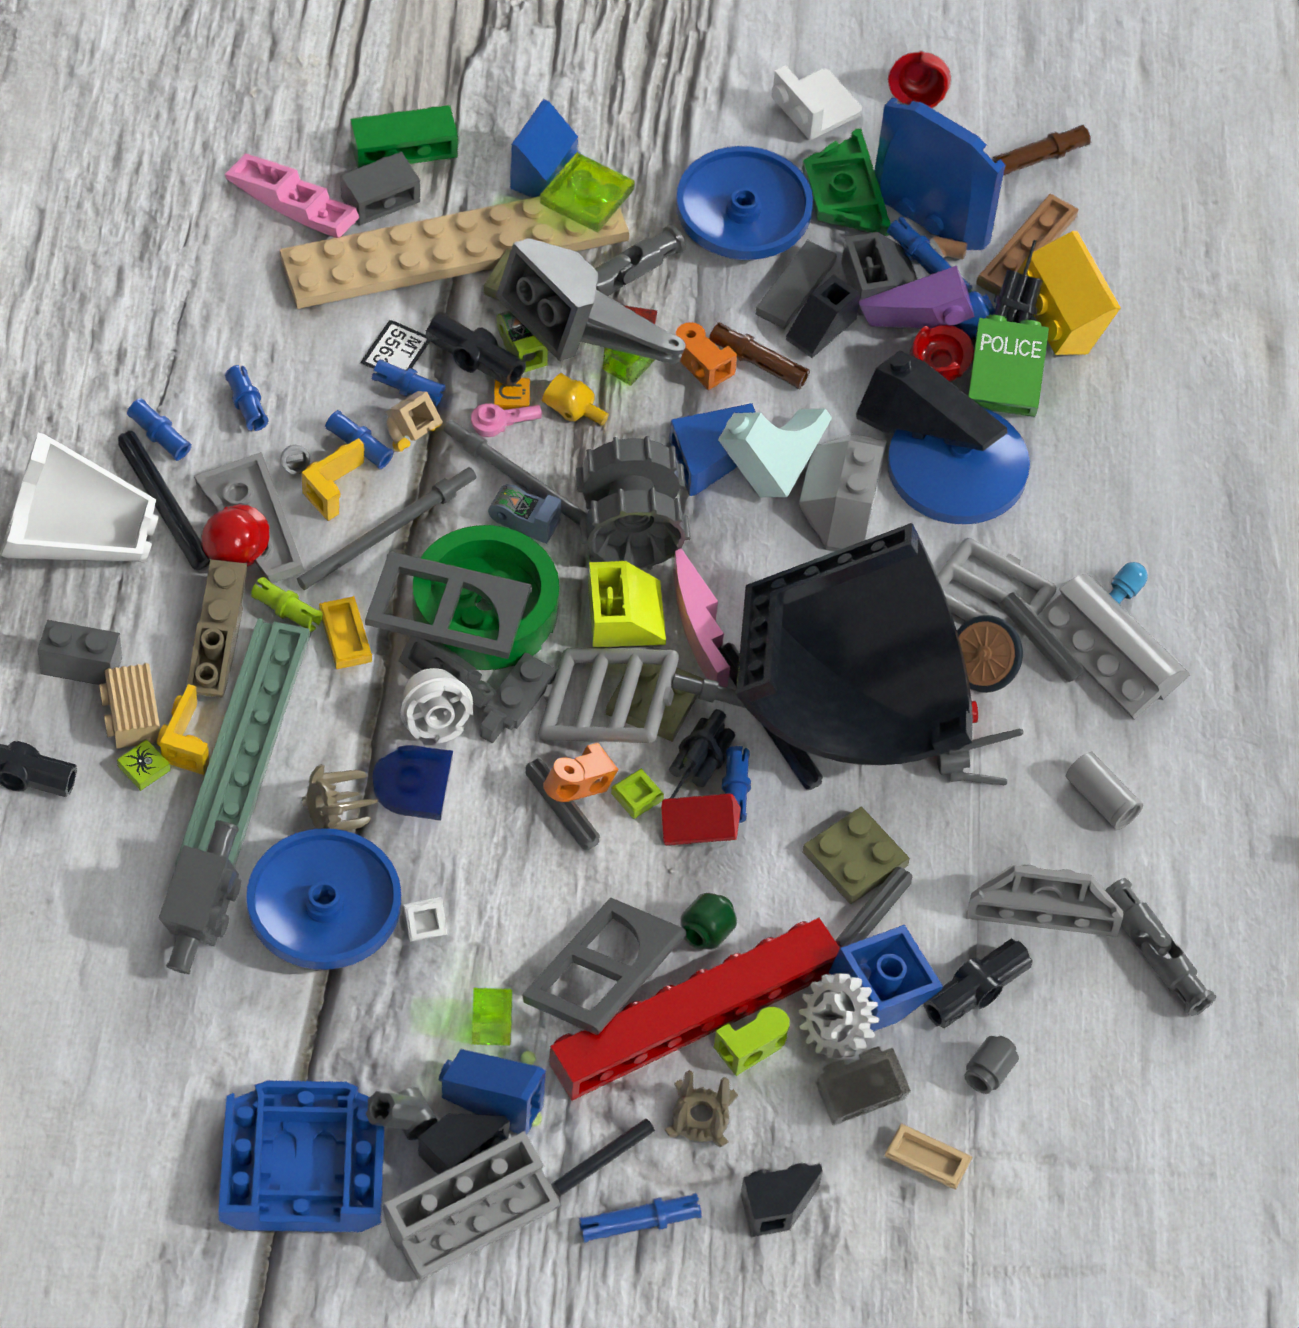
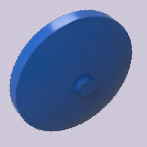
[676,146,813,260]
[887,407,1030,524]
[247,828,401,970]

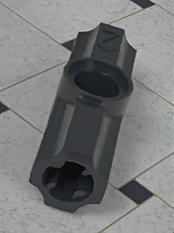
[426,313,526,387]
[0,741,77,797]
[923,938,1033,1029]

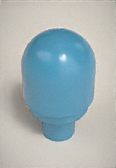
[1109,562,1148,604]

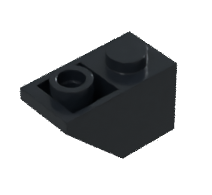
[786,274,860,358]
[418,1113,510,1175]
[740,1163,823,1237]

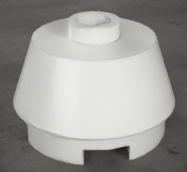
[400,668,473,743]

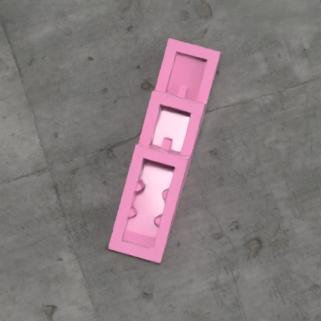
[225,153,359,238]
[673,548,730,687]

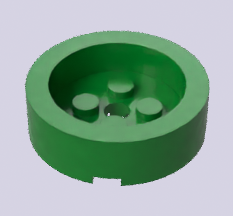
[412,525,559,670]

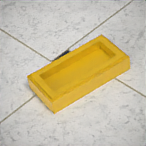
[319,596,372,670]

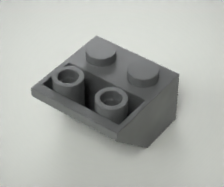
[841,232,918,316]

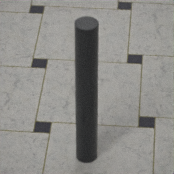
[551,1118,655,1197]

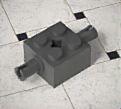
[159,820,241,975]

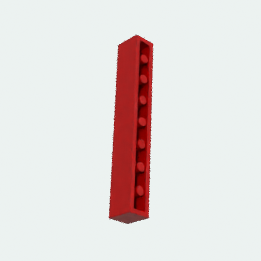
[549,917,840,1101]

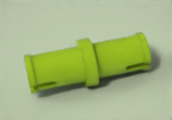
[251,577,323,632]

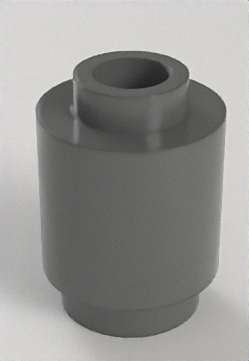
[964,1036,1019,1094]

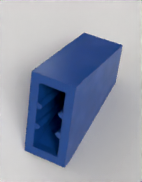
[669,403,756,496]
[438,1049,546,1134]

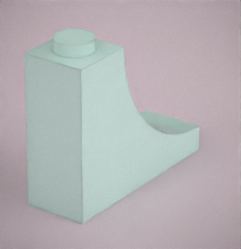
[718,408,832,497]

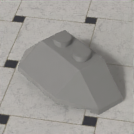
[799,434,887,552]
[966,865,1123,937]

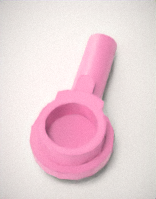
[471,404,542,437]

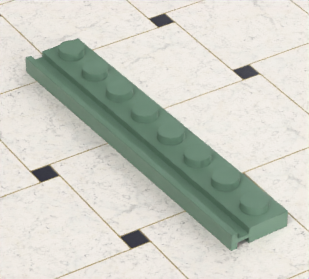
[175,618,310,868]

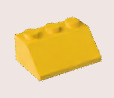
[1017,231,1121,355]

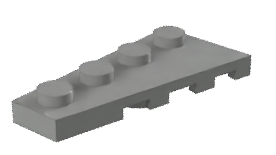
[194,452,305,583]

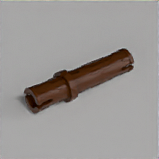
[992,125,1091,176]
[709,322,810,389]

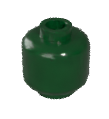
[680,893,737,950]

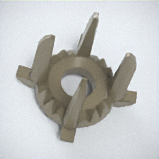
[302,764,378,831]
[665,1070,738,1147]

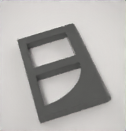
[365,551,532,659]
[522,897,687,1035]

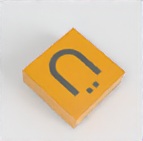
[494,378,530,410]

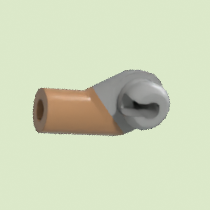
[929,237,967,259]

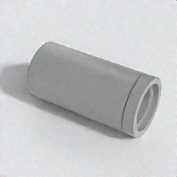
[1066,752,1143,830]

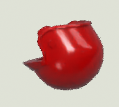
[888,51,951,108]
[909,325,974,382]
[201,504,269,567]

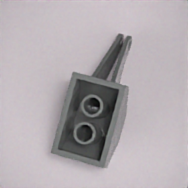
[496,238,686,364]

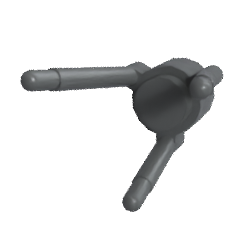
[936,728,1024,786]

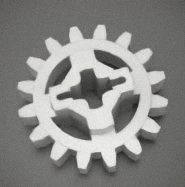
[799,973,879,1058]

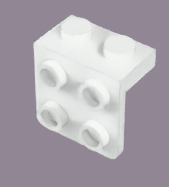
[772,65,862,140]

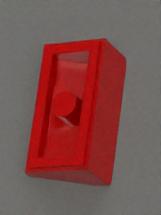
[661,794,741,846]

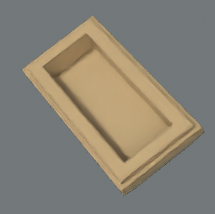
[884,1123,972,1190]

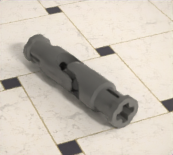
[594,225,686,296]
[1105,878,1217,1016]

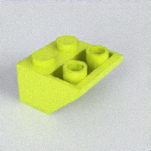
[588,561,666,647]

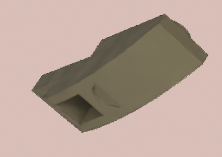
[186,559,247,698]

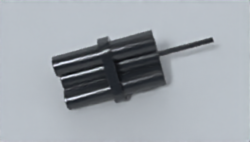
[993,240,1043,323]
[669,709,736,798]

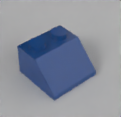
[510,99,581,198]
[829,924,943,1032]

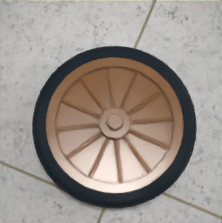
[957,615,1023,693]

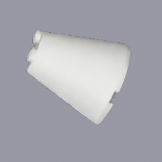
[1,433,159,563]

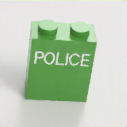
[968,315,1049,417]

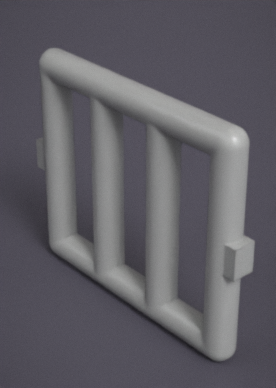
[937,538,1056,640]
[538,648,679,743]

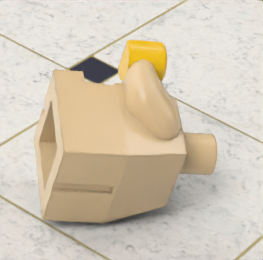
[386,391,443,452]

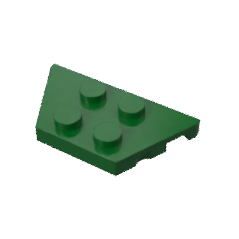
[802,128,891,236]

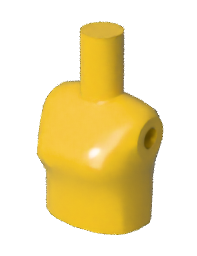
[542,373,609,426]

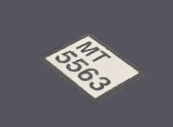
[360,320,430,371]

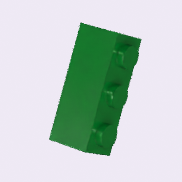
[350,105,458,168]

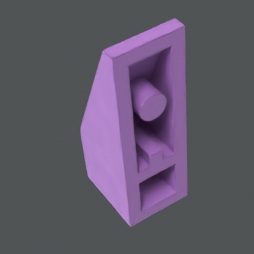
[859,266,975,328]

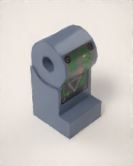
[488,484,561,544]

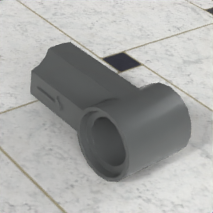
[365,1087,438,1140]

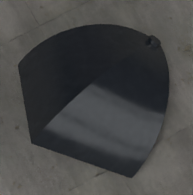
[736,523,973,765]

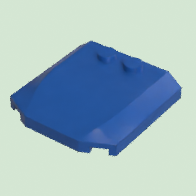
[874,98,1005,250]
[218,1080,385,1232]

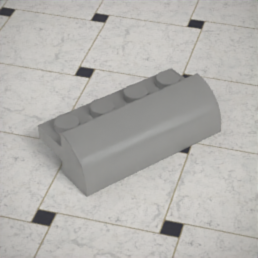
[1037,574,1190,720]
[383,1131,561,1281]

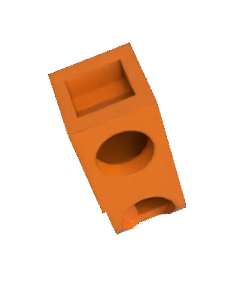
[675,322,737,390]
[543,743,619,802]

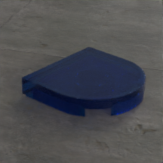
[373,745,453,821]

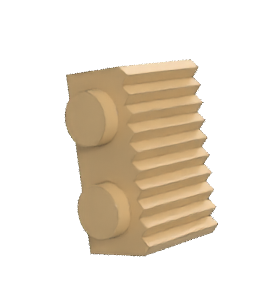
[99,663,160,749]

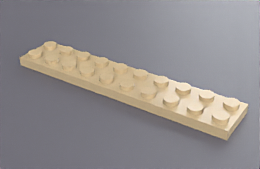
[280,182,629,309]

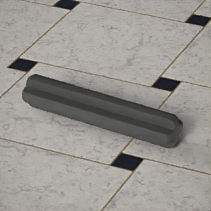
[999,592,1084,682]
[525,758,600,850]
[836,867,913,948]

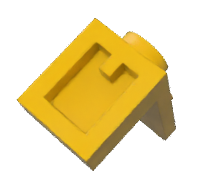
[302,439,364,521]
[157,684,209,775]

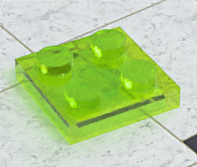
[540,152,635,233]

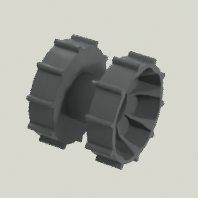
[576,436,691,570]

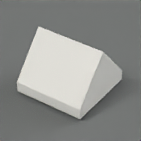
[402,897,447,942]

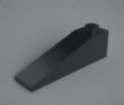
[856,350,1008,451]

